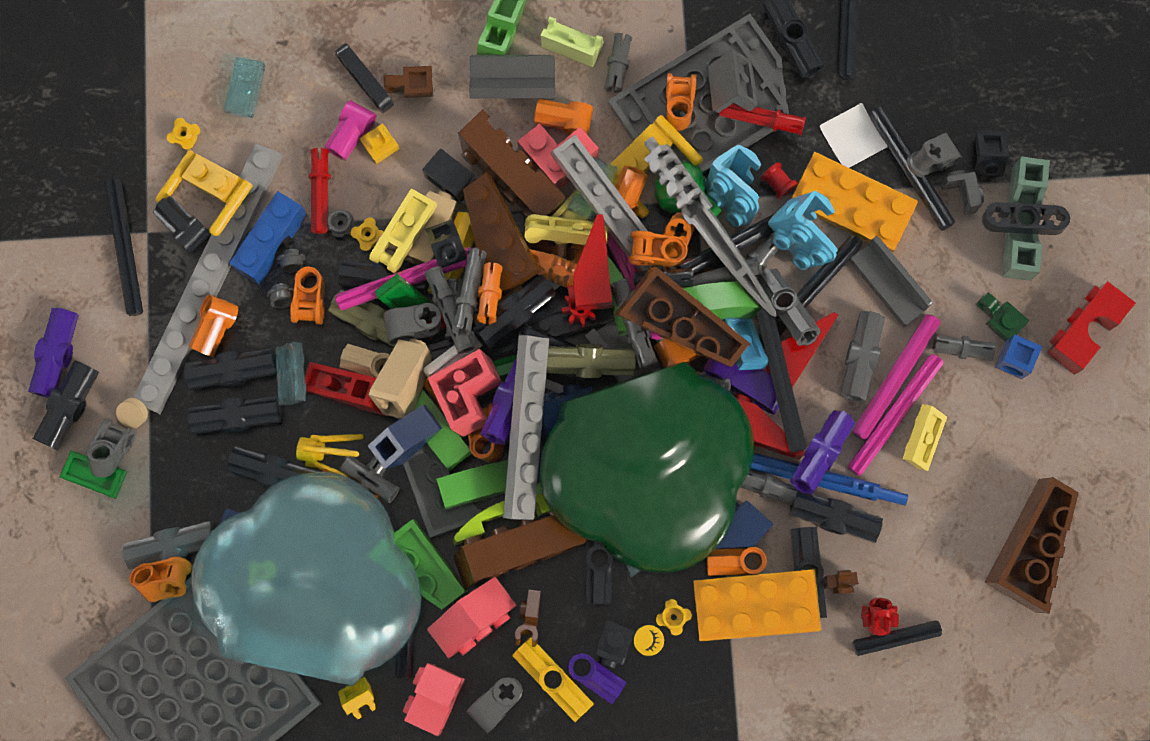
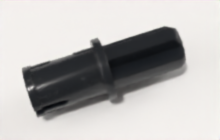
[634,267,694,287]

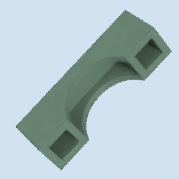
[1002,157,1050,281]

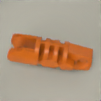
[529,249,578,288]

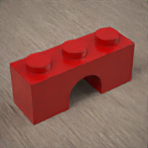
[1047,281,1136,375]

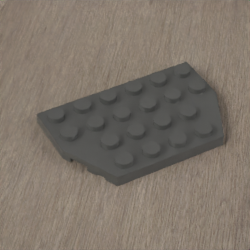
[608,14,789,175]

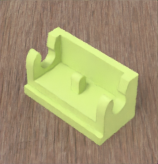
[541,16,604,67]

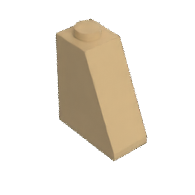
[376,191,459,265]
[368,339,433,419]

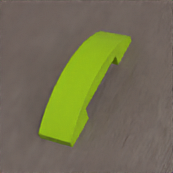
[452,494,550,546]

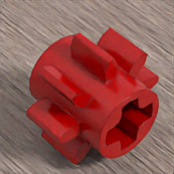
[562,296,596,327]
[861,597,899,636]

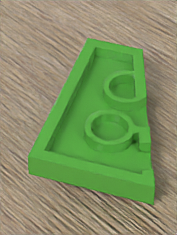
[366,519,467,610]

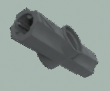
[757,268,821,346]
[840,311,885,402]
[122,521,216,569]

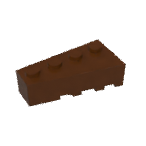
[458,109,566,219]
[613,267,750,367]
[985,477,1079,614]
[453,511,587,589]

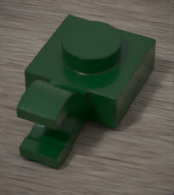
[976,292,1029,342]

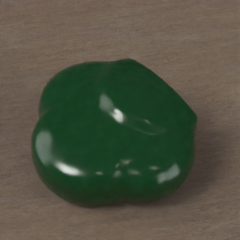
[539,362,754,573]

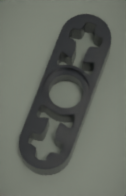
[334,42,394,114]
[982,202,1070,235]

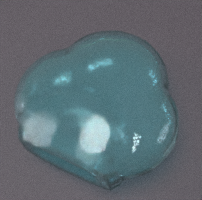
[191,472,421,686]

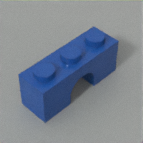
[230,191,307,286]

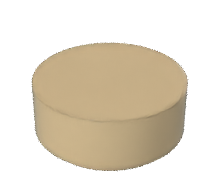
[116,398,148,429]

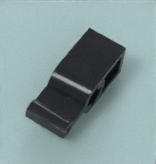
[422,148,478,208]

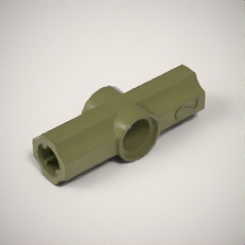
[328,290,395,347]
[546,344,635,378]

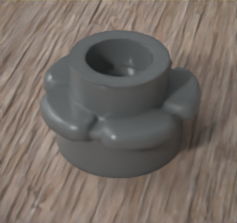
[328,210,354,237]
[277,249,306,272]
[267,283,294,309]

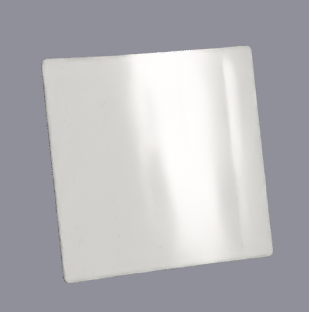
[820,103,888,168]

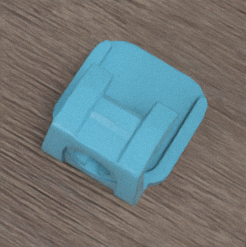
[705,145,761,228]
[768,191,838,270]

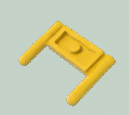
[603,115,703,218]
[155,150,253,236]

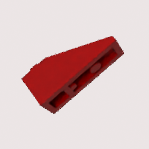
[568,214,612,311]
[762,312,838,387]
[300,362,387,416]
[734,394,805,460]

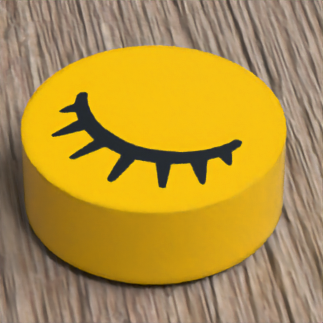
[634,625,664,656]

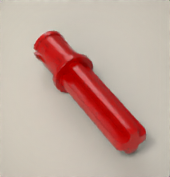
[719,103,806,136]
[308,148,331,234]

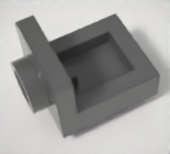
[941,170,984,215]

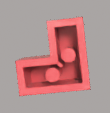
[517,124,599,190]
[428,349,502,437]
[427,577,517,658]
[403,663,465,736]

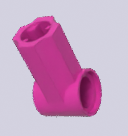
[324,100,377,161]

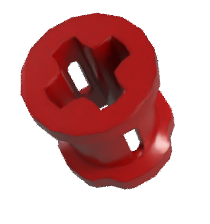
[760,162,798,200]

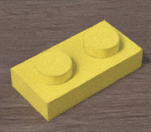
[903,404,947,471]

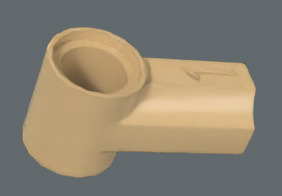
[339,344,390,378]

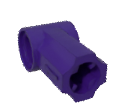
[567,654,627,704]

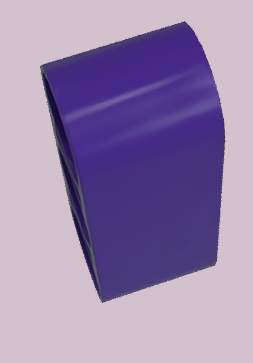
[702,360,779,415]

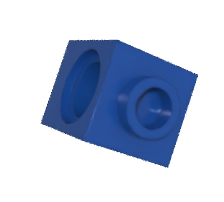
[995,334,1042,379]

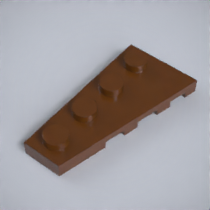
[463,173,541,298]

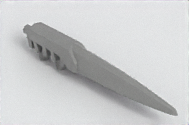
[644,137,776,317]

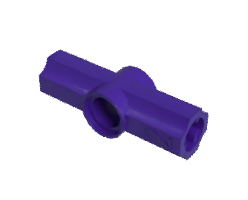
[28,308,79,398]
[481,357,517,445]
[790,410,855,495]

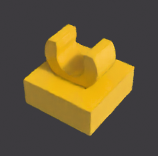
[359,123,400,164]
[338,676,375,719]

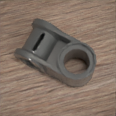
[906,133,962,177]
[383,303,441,345]
[86,419,136,478]
[466,677,523,734]

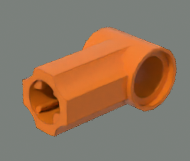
[534,99,594,135]
[615,165,648,216]
[188,294,238,357]
[707,547,767,576]

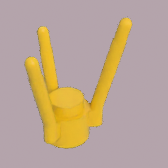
[296,434,364,480]

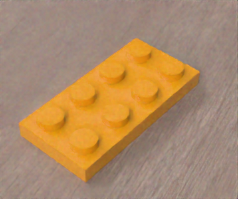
[791,152,918,253]
[694,569,822,641]

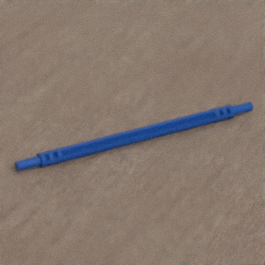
[750,453,908,506]

